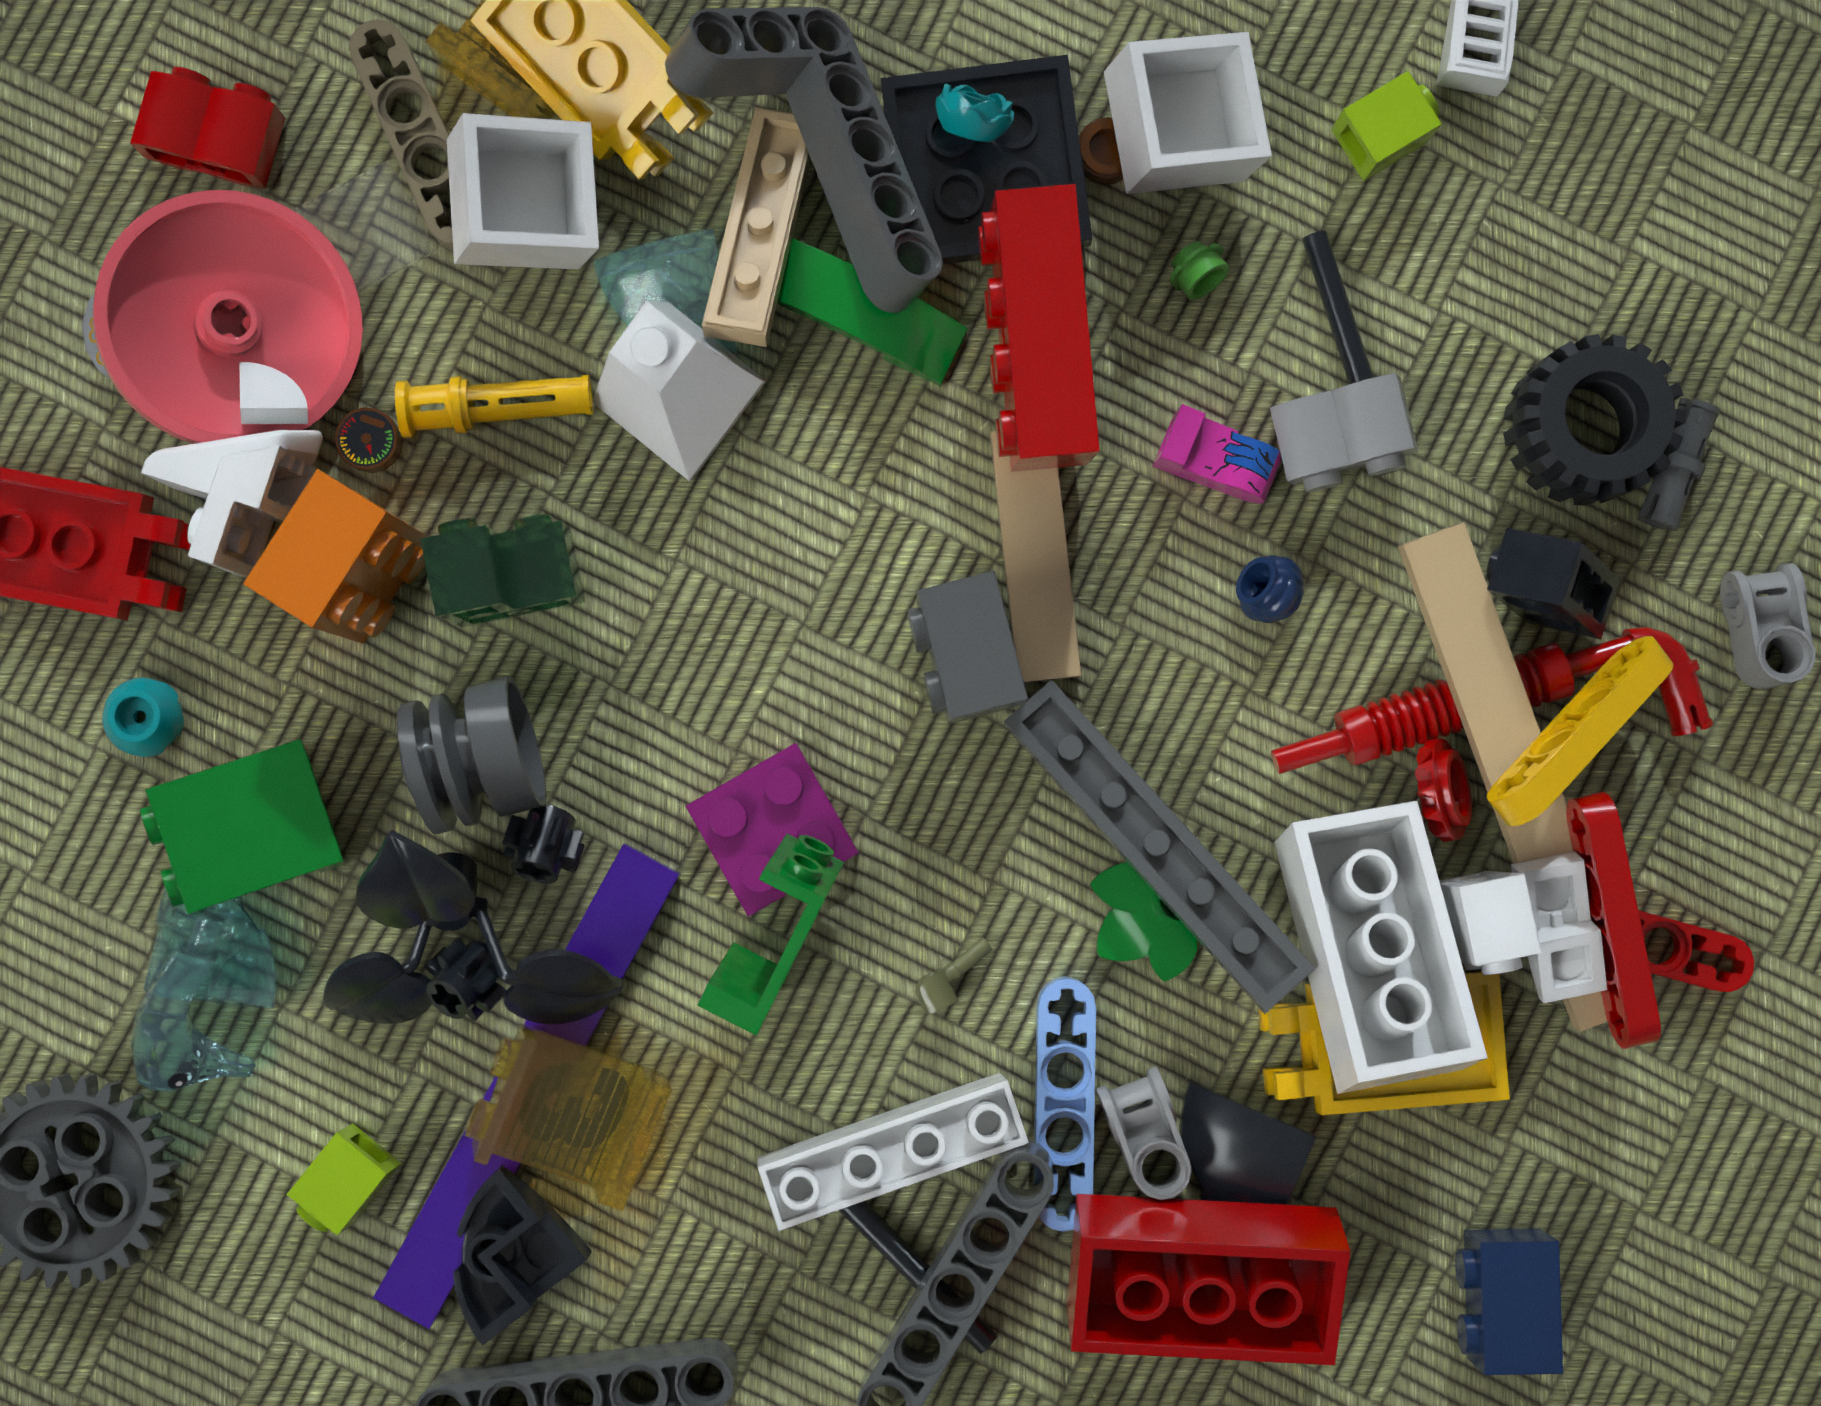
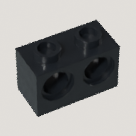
[1487,528,1621,640]

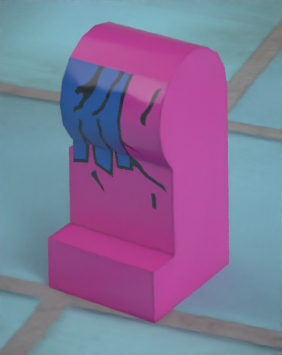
[1152,404,1282,504]

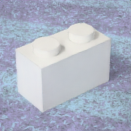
[1439,871,1542,975]

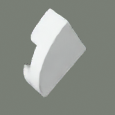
[239,362,308,424]

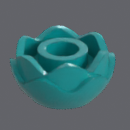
[935,84,1014,142]
[102,677,184,757]

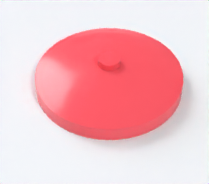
[93,190,363,444]

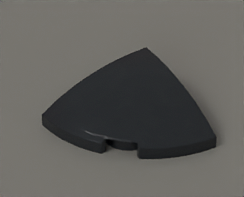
[1180,1081,1316,1205]
[453,1165,592,1346]

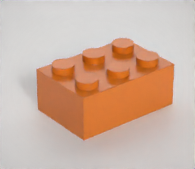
[243,469,431,644]

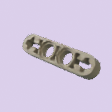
[349,19,453,251]

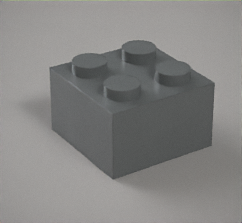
[908,571,1028,725]

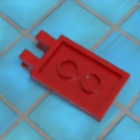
[0,467,191,621]

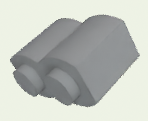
[1270,373,1418,492]

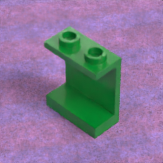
[140,739,345,916]
[697,833,844,1036]

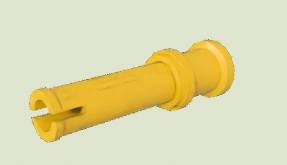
[395,375,593,438]

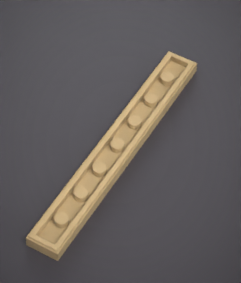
[1398,522,1607,1032]

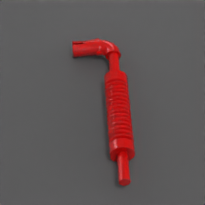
[1271,627,1714,774]

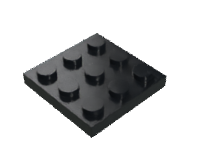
[880,55,1093,265]

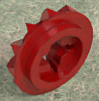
[1414,738,1472,842]

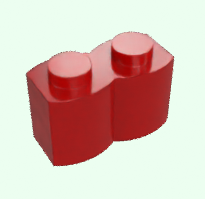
[130,67,286,189]

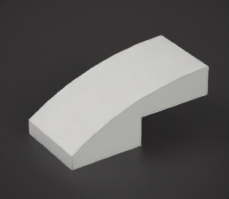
[1511,851,1607,1003]

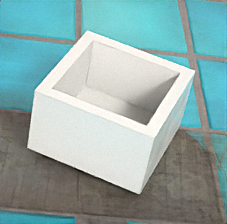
[1104,32,1272,194]
[447,113,599,269]

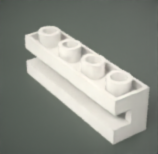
[758,1073,1029,1231]

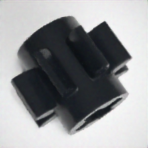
[502,804,585,884]
[424,938,507,1021]

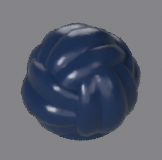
[1236,555,1304,623]

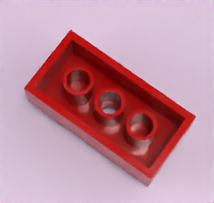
[978,184,1100,472]
[1067,1194,1351,1366]

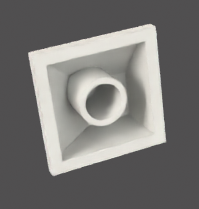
[592,300,766,481]

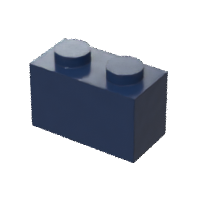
[1455,1229,1563,1375]

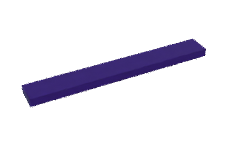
[373,843,681,1329]

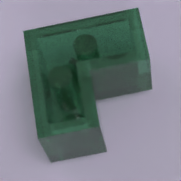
[420,514,586,628]

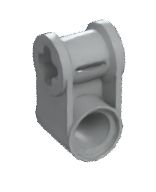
[1720,563,1816,689]
[1096,1066,1191,1200]

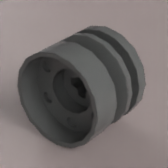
[397,676,547,834]

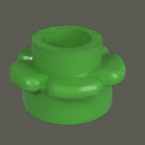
[1170,241,1229,300]

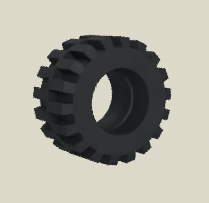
[1503,334,1686,506]

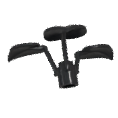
[323,830,624,1024]

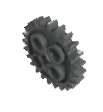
[0,1073,181,1288]

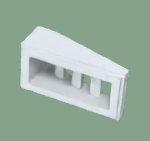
[1436,0,1519,97]

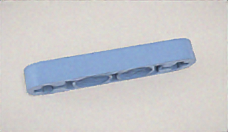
[1033,976,1096,1232]

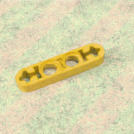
[1487,636,1674,827]

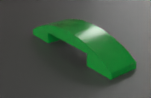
[777,238,968,387]

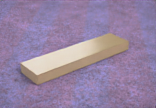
[702,107,811,347]
[990,431,1081,683]

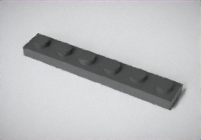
[1004,680,1316,1014]

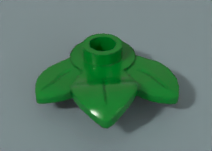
[1090,862,1197,982]

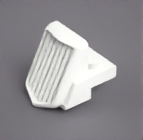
[141,430,323,578]

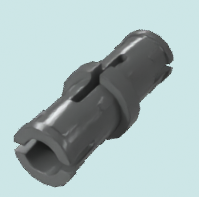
[1637,398,1720,531]

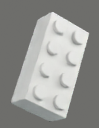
[1274,801,1488,1094]

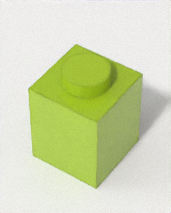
[1331,71,1442,182]
[286,1123,402,1236]

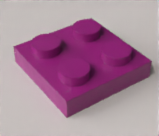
[685,743,859,917]

